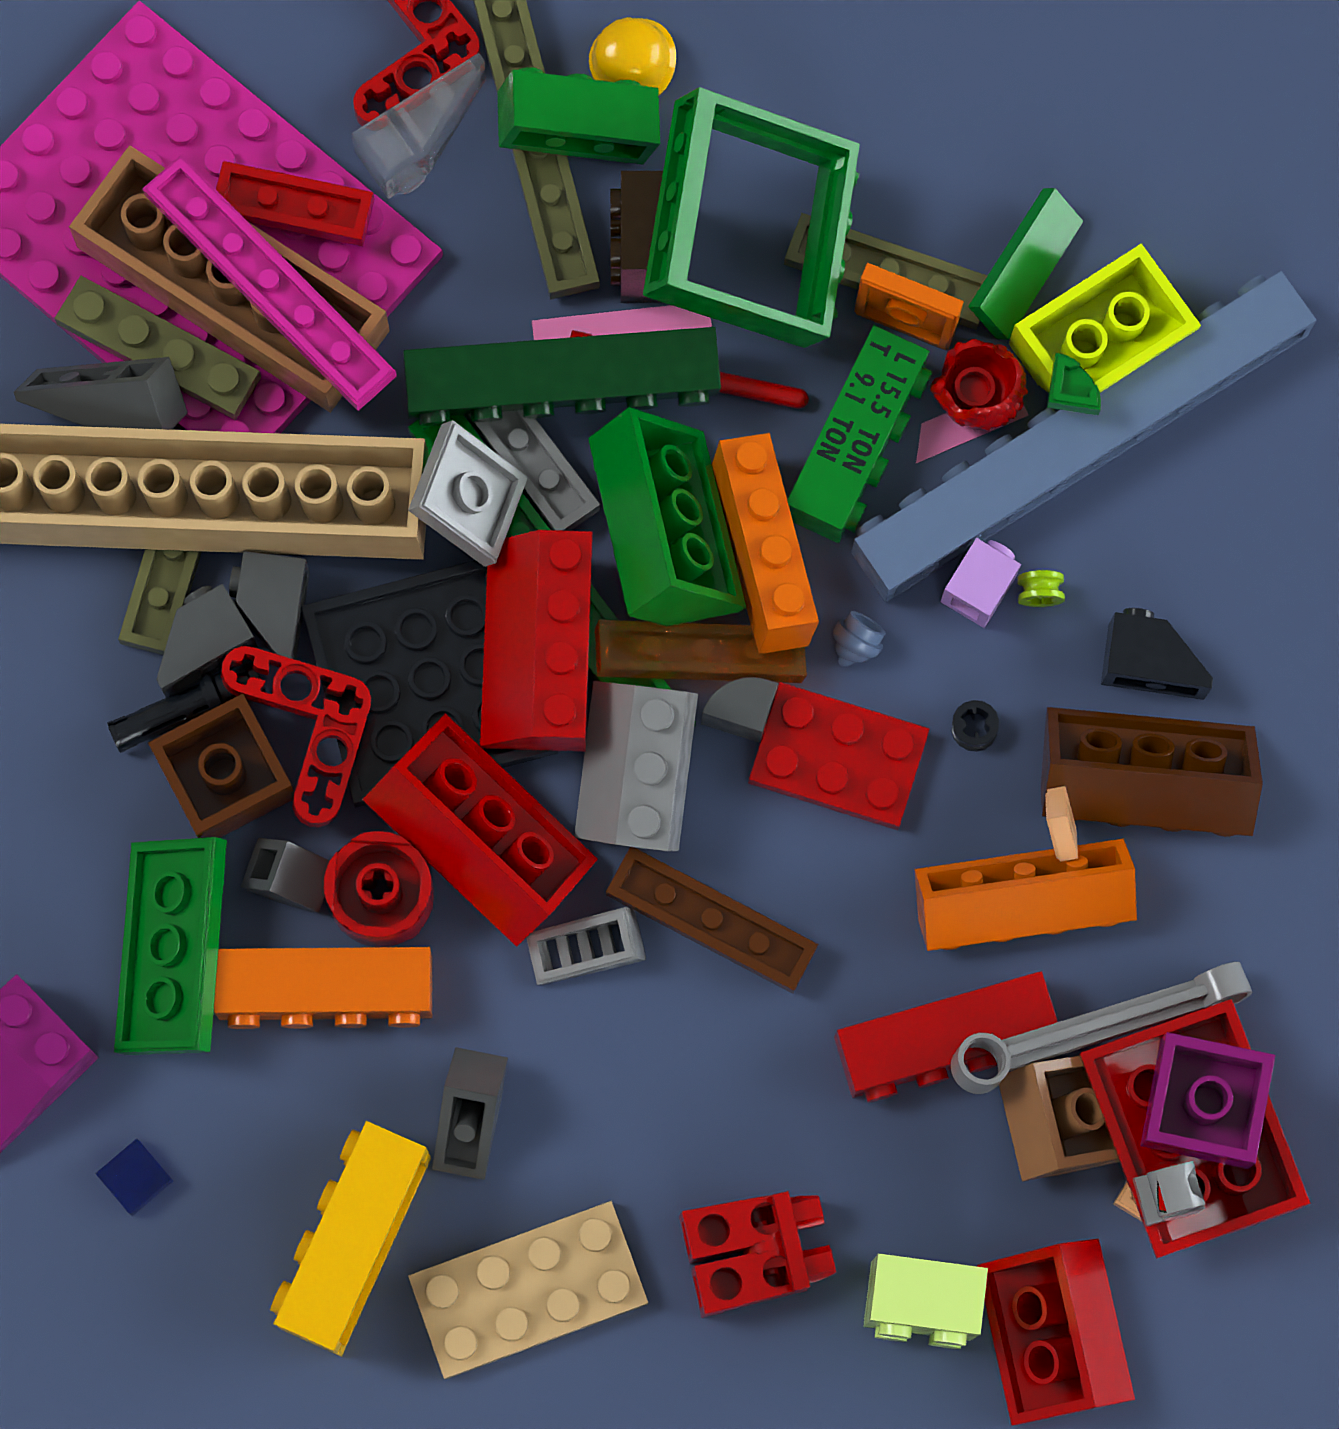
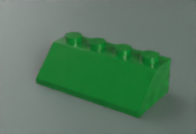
[588,407,746,627]

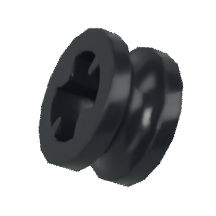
[951,700,999,752]

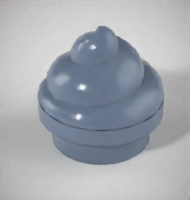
[833,611,886,667]

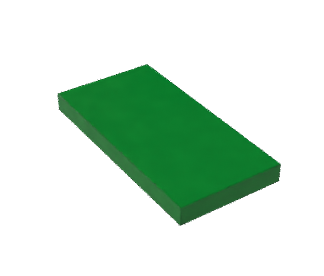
[114,837,227,1055]

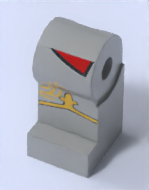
[1133,1161,1206,1226]

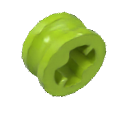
[1017,570,1065,607]

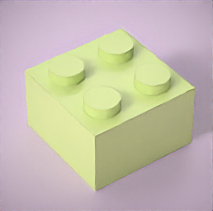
[863,1253,988,1349]

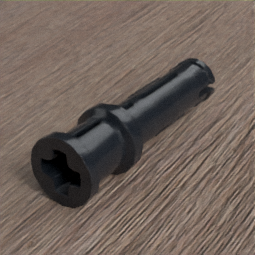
[107,659,267,753]

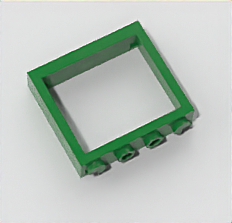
[643,87,860,348]

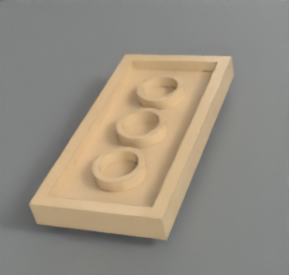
[408,1201,648,1380]

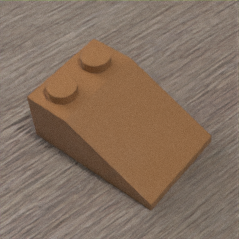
[999,1056,1119,1182]

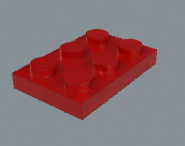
[748,682,930,830]

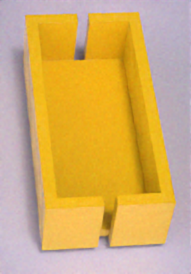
[270,1121,431,1357]

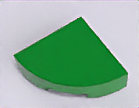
[1047,353,1101,415]

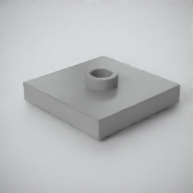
[408,420,528,567]

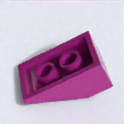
[0,974,99,1153]

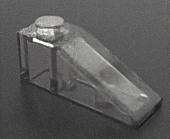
[351,53,486,199]

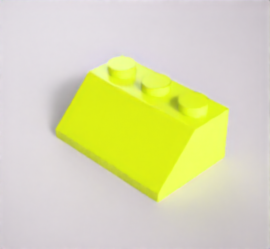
[1009,243,1201,393]

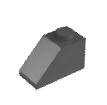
[229,551,310,660]
[156,584,258,698]
[432,1047,508,1180]

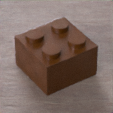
[148,694,295,838]

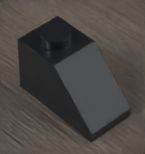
[1101,608,1213,700]

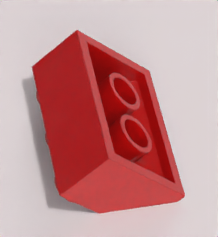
[977,1238,1135,1426]

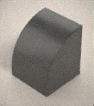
[701,677,778,743]
[240,838,330,913]

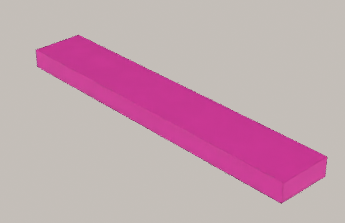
[142,155,397,411]

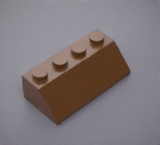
[1041,707,1263,837]

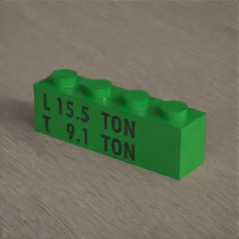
[787,325,933,544]

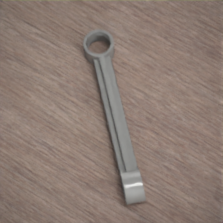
[951,962,1253,1094]

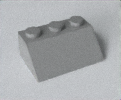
[574,681,698,851]

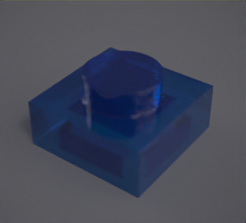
[95,1138,174,1216]

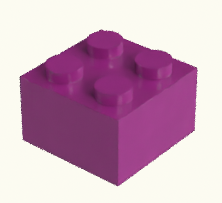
[1140,1032,1276,1169]

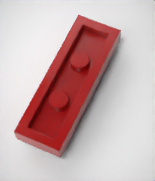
[216,161,374,247]

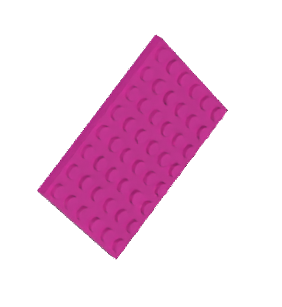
[0,0,443,434]

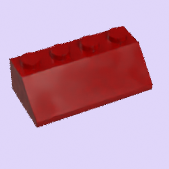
[480,530,593,752]
[362,713,598,947]

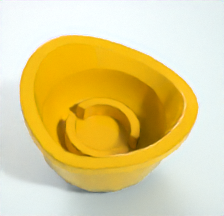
[589,17,676,95]

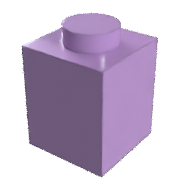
[940,538,1021,628]

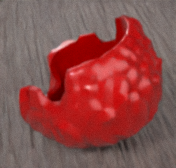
[930,339,1028,431]

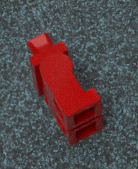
[679,1191,836,1318]

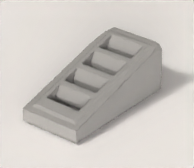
[526,907,646,985]

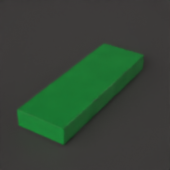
[968,188,1083,340]

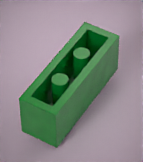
[497,67,660,165]

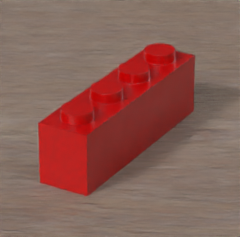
[834,971,1058,1103]

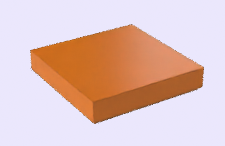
[854,262,964,350]

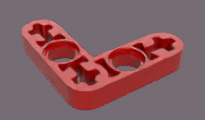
[353,0,481,132]
[221,646,371,828]

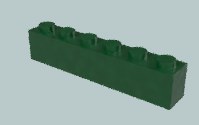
[403,327,721,426]

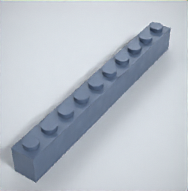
[851,271,1317,603]

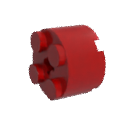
[324,831,434,947]

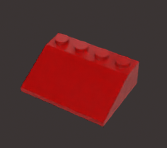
[1079,999,1310,1259]

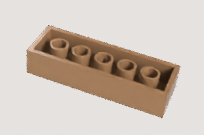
[69,145,390,413]

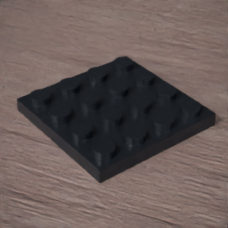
[302,560,558,808]

